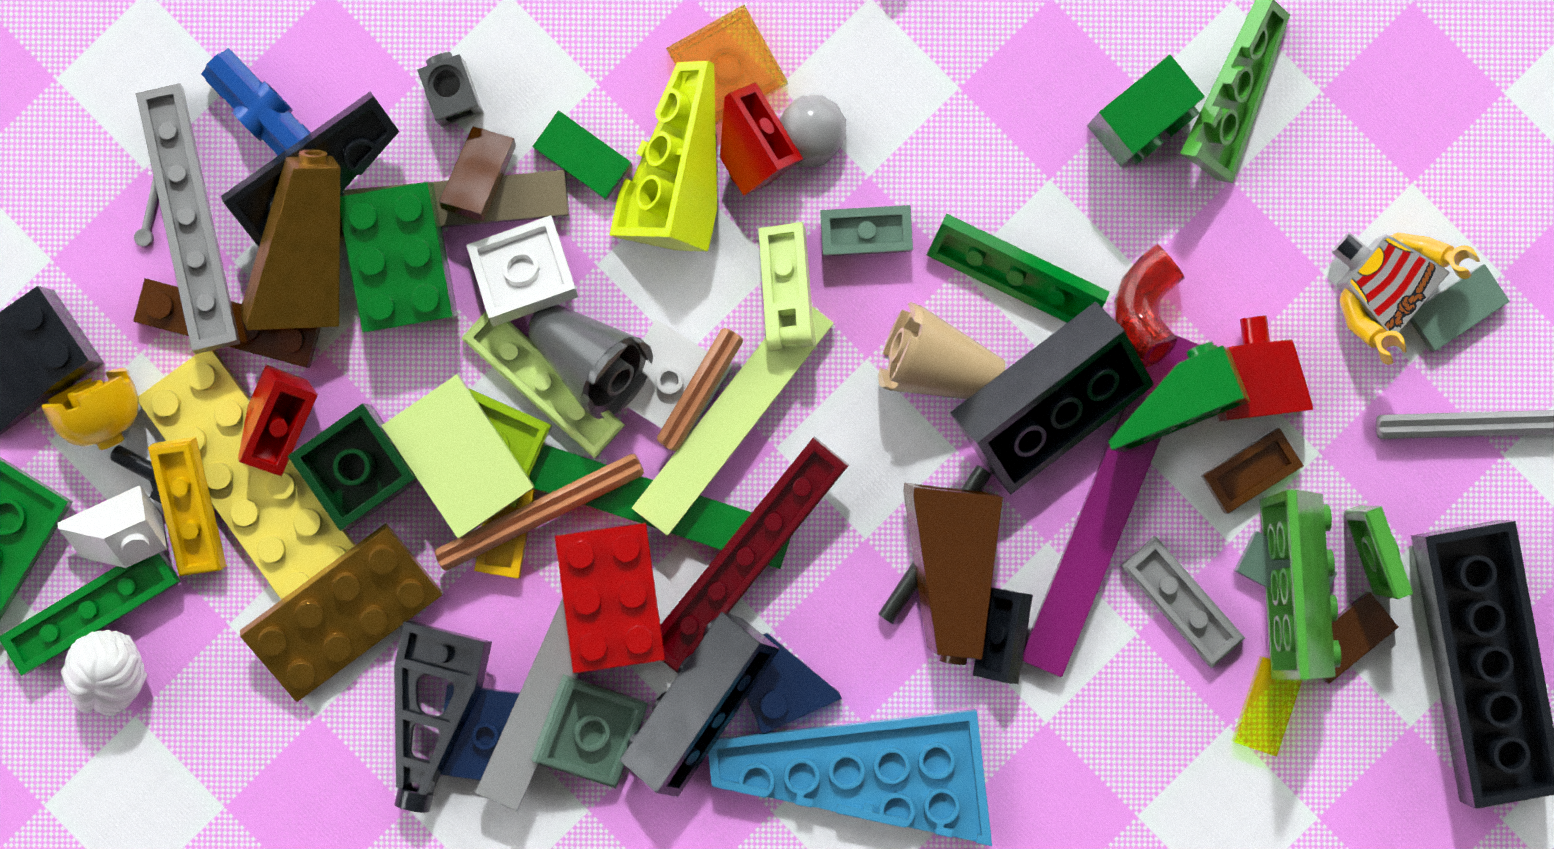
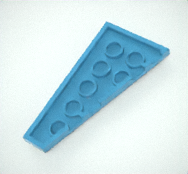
[708,709,992,846]

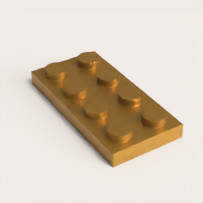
[240,523,442,702]

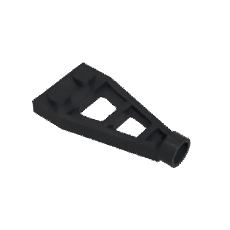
[394,621,492,813]

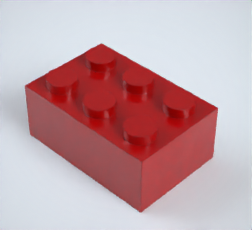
[555,523,665,673]

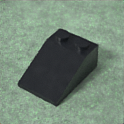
[0,286,104,435]

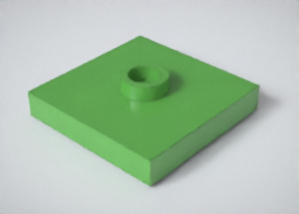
[1344,505,1413,599]

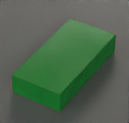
[532,110,632,200]

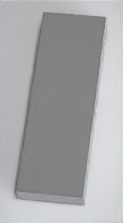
[1120,536,1245,668]

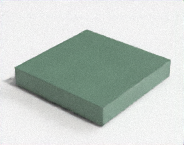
[531,674,648,788]

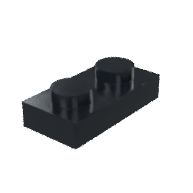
[973,587,1033,684]

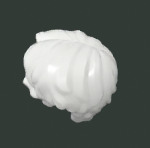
[61,630,147,716]

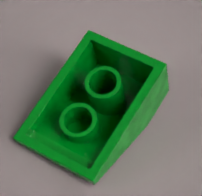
[1108,342,1251,452]

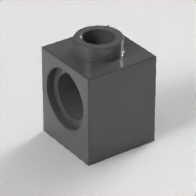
[417,52,483,127]

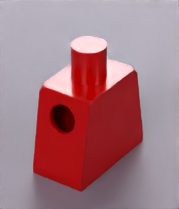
[1218,315,1313,421]

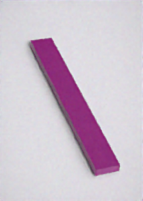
[1022,328,1199,677]

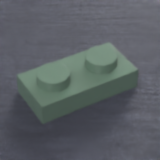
[820,205,913,257]

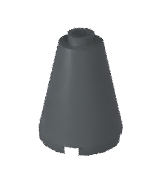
[529,304,653,419]

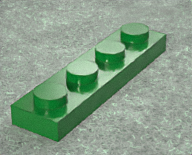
[926,213,1110,323]
[0,551,181,676]

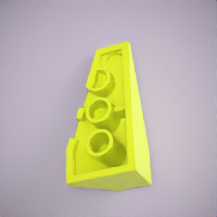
[609,61,717,252]

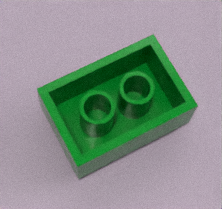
[340,181,458,333]

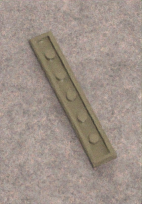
[340,170,570,237]

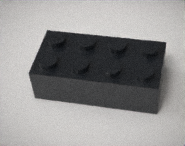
[950,301,1154,495]

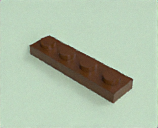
[133,278,321,368]

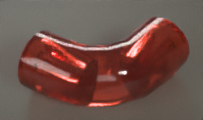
[1114,244,1185,367]

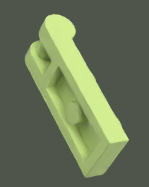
[758,222,816,351]

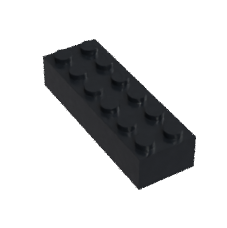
[1411,520,1554,809]

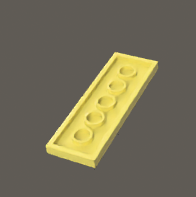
[138,350,356,600]

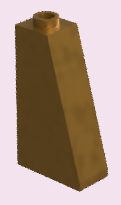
[241,150,340,330]

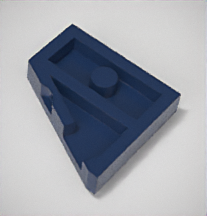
[747,632,842,734]

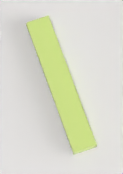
[632,306,834,537]

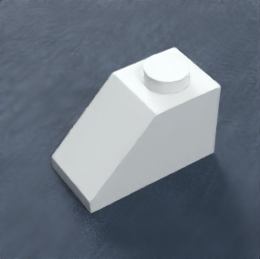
[58,485,167,568]

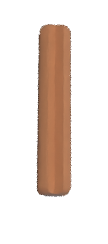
[657,328,743,451]

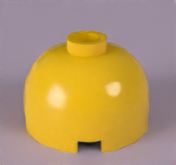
[41,368,139,450]

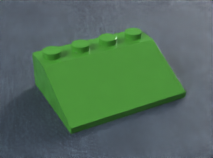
[1260,489,1341,680]

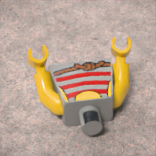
[1332,232,1480,365]

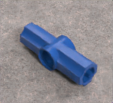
[201,48,311,156]

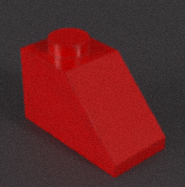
[720,82,803,196]
[238,365,318,477]

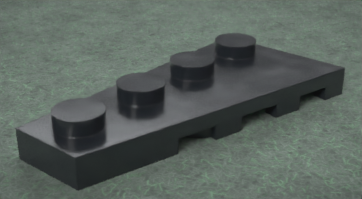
[221,91,400,247]

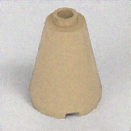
[878,302,1006,399]

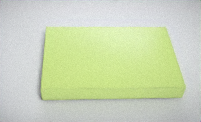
[381,374,535,539]

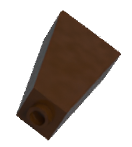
[903,483,1003,665]

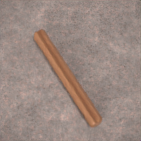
[435,454,644,571]

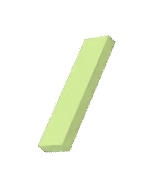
[461,311,625,459]

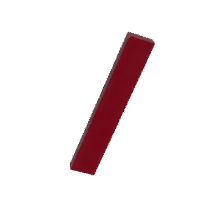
[660,436,849,673]

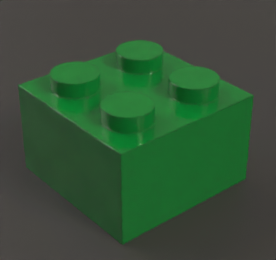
[1087,54,1205,167]

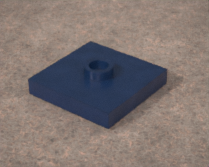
[441,683,520,780]

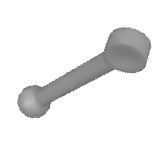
[134,176,158,247]

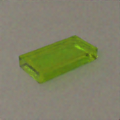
[1231,656,1302,757]

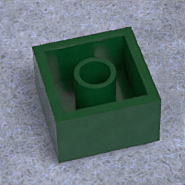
[288,403,419,531]

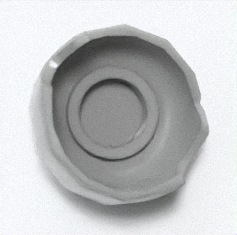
[779,94,846,167]

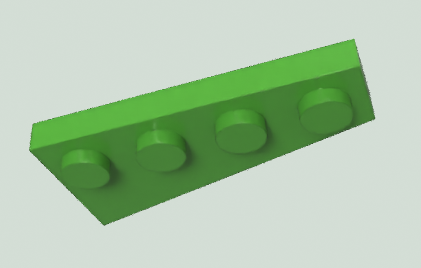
[1180,0,1290,183]

